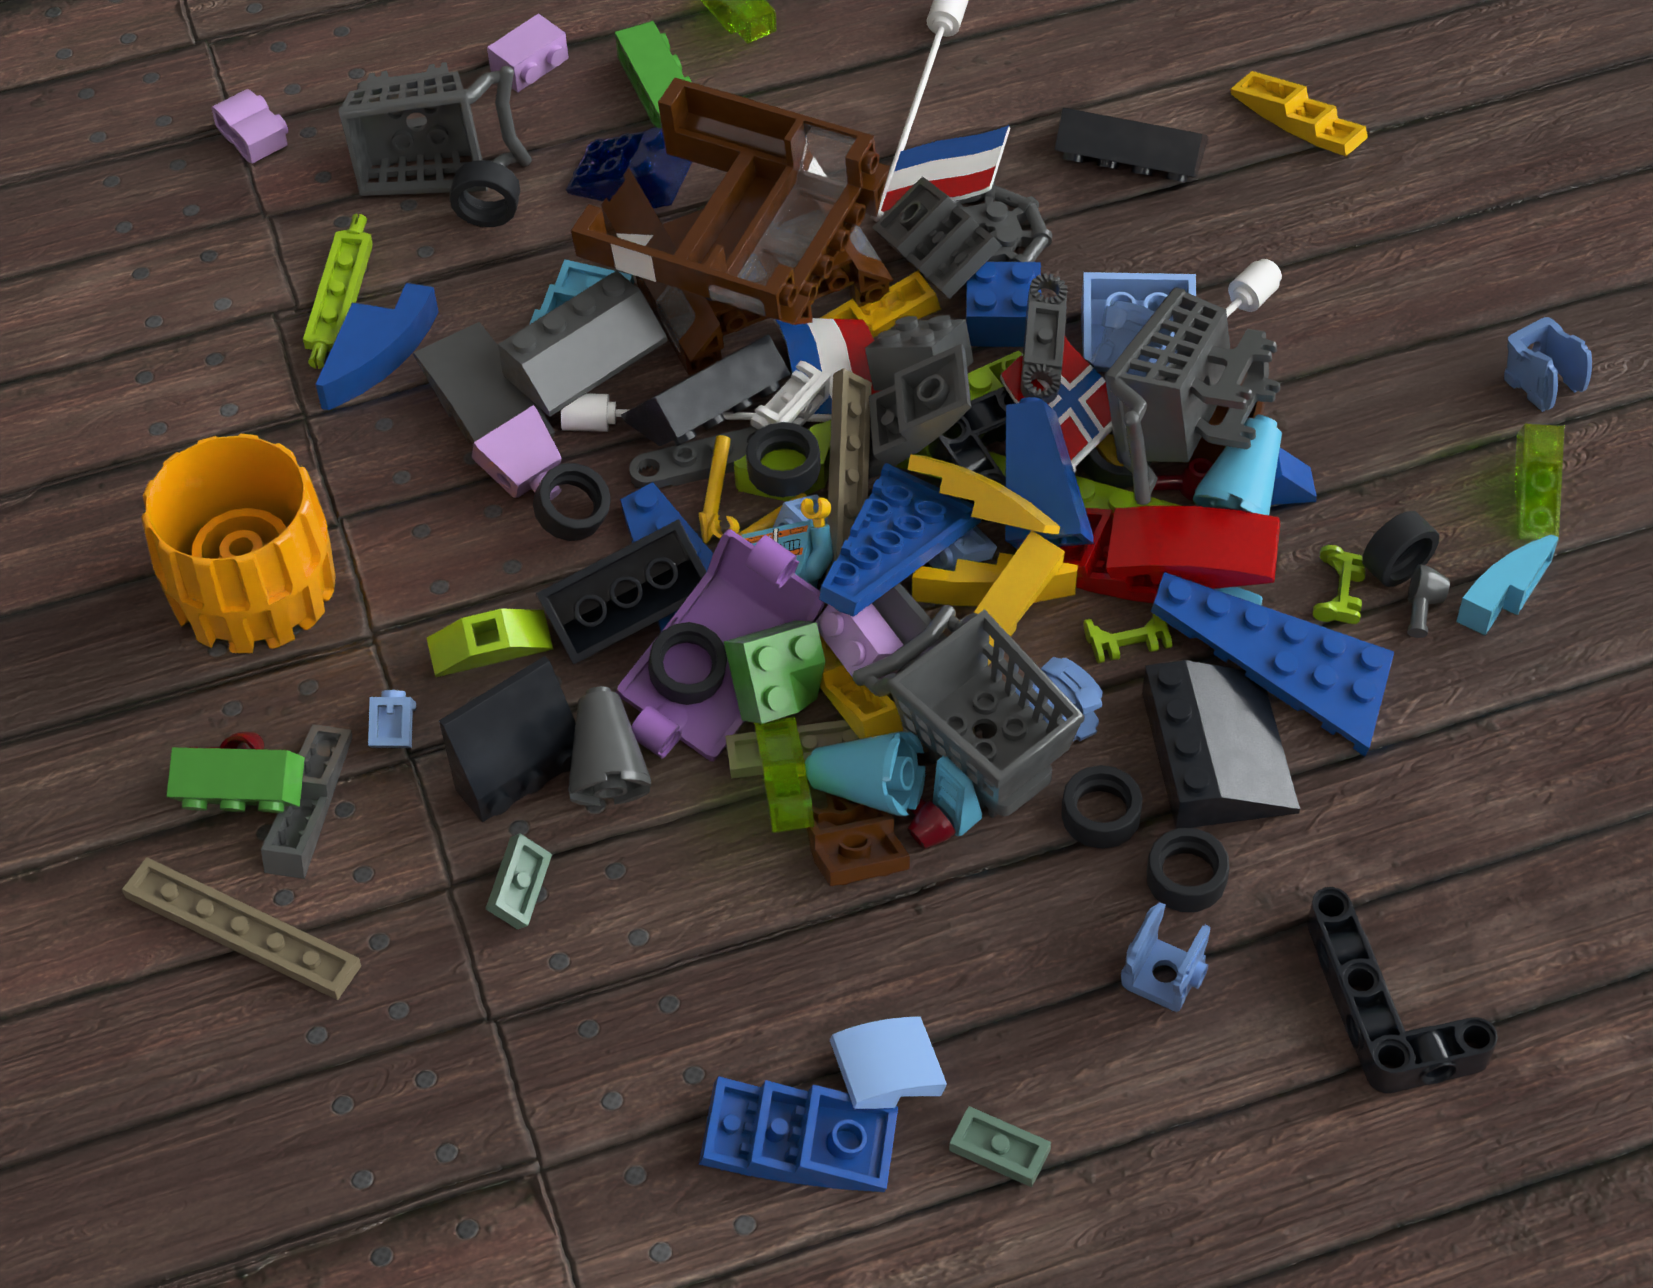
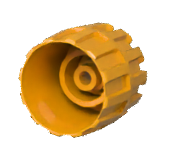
[141,433,335,653]

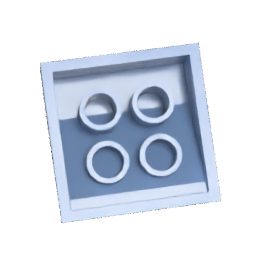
[1081,272,1196,372]

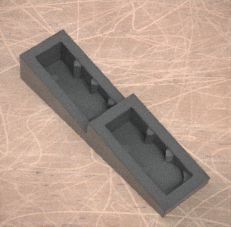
[261,724,353,879]

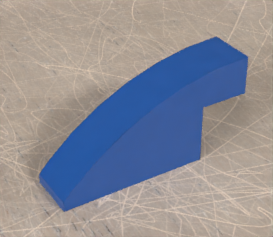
[315,283,439,410]

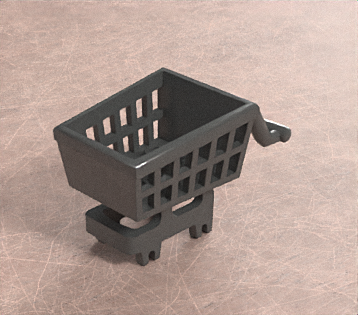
[339,62,532,196]
[1105,288,1280,505]
[852,605,1085,818]

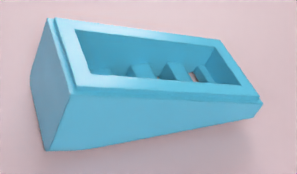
[933,755,982,836]

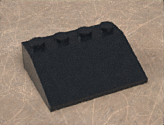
[1142,660,1300,829]

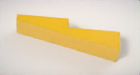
[820,271,941,338]
[973,530,1065,666]
[819,633,903,739]

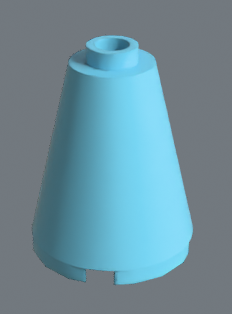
[1193,415,1282,515]
[804,731,925,816]

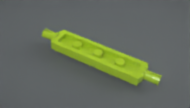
[303,214,373,369]

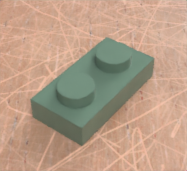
[485,833,552,930]
[949,1106,1051,1187]

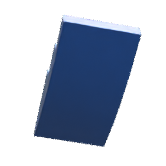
[699,1076,898,1192]

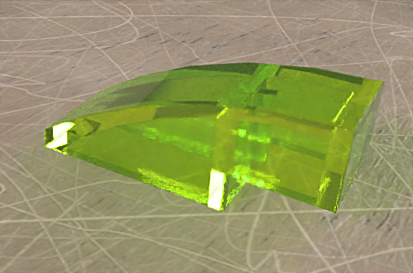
[701,0,776,44]
[754,717,814,833]

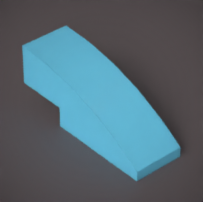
[1456,534,1559,635]

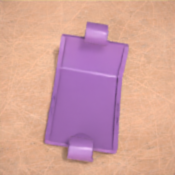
[616,529,825,761]

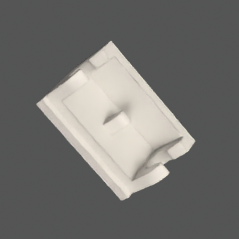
[750,361,831,430]

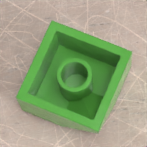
[724,620,826,724]

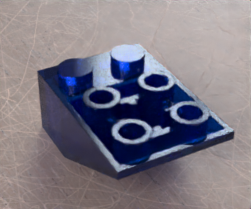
[566,127,692,208]

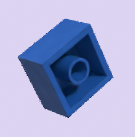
[966,262,1041,347]

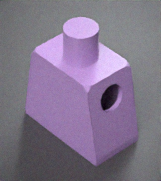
[472,405,561,500]

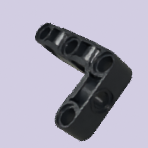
[928,359,1095,522]
[1307,887,1498,1093]

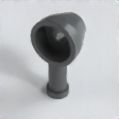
[1407,564,1450,638]

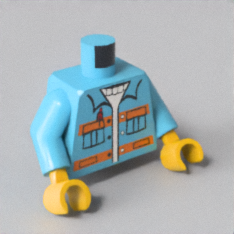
[711,497,834,589]

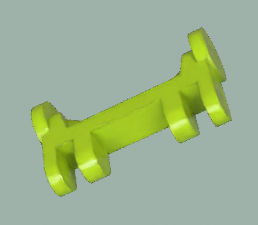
[1313,545,1366,624]
[1083,614,1172,663]

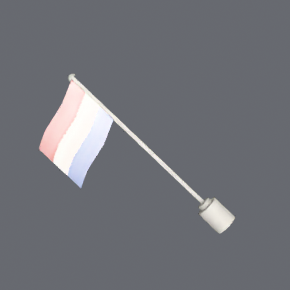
[871,0,1010,222]
[561,318,882,432]

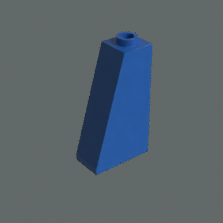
[1005,397,1094,550]

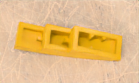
[1230,71,1368,156]
[907,454,1060,534]
[912,552,1078,606]

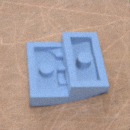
[830,1016,947,1109]

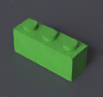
[167,747,305,813]

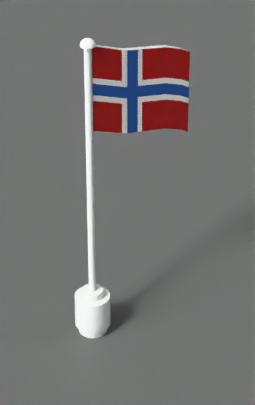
[1000,259,1282,473]

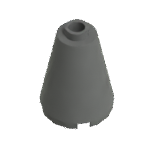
[568,686,652,806]

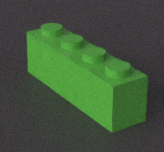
[615,21,691,146]

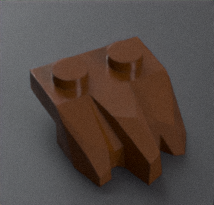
[803,793,910,887]

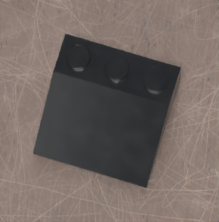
[439,656,576,823]

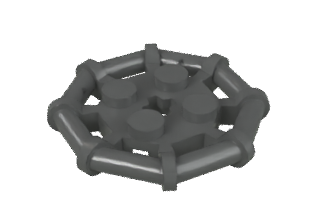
[953,182,1053,262]

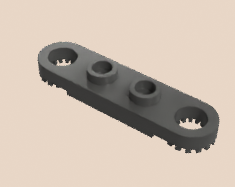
[1020,273,1068,404]
[629,427,758,489]

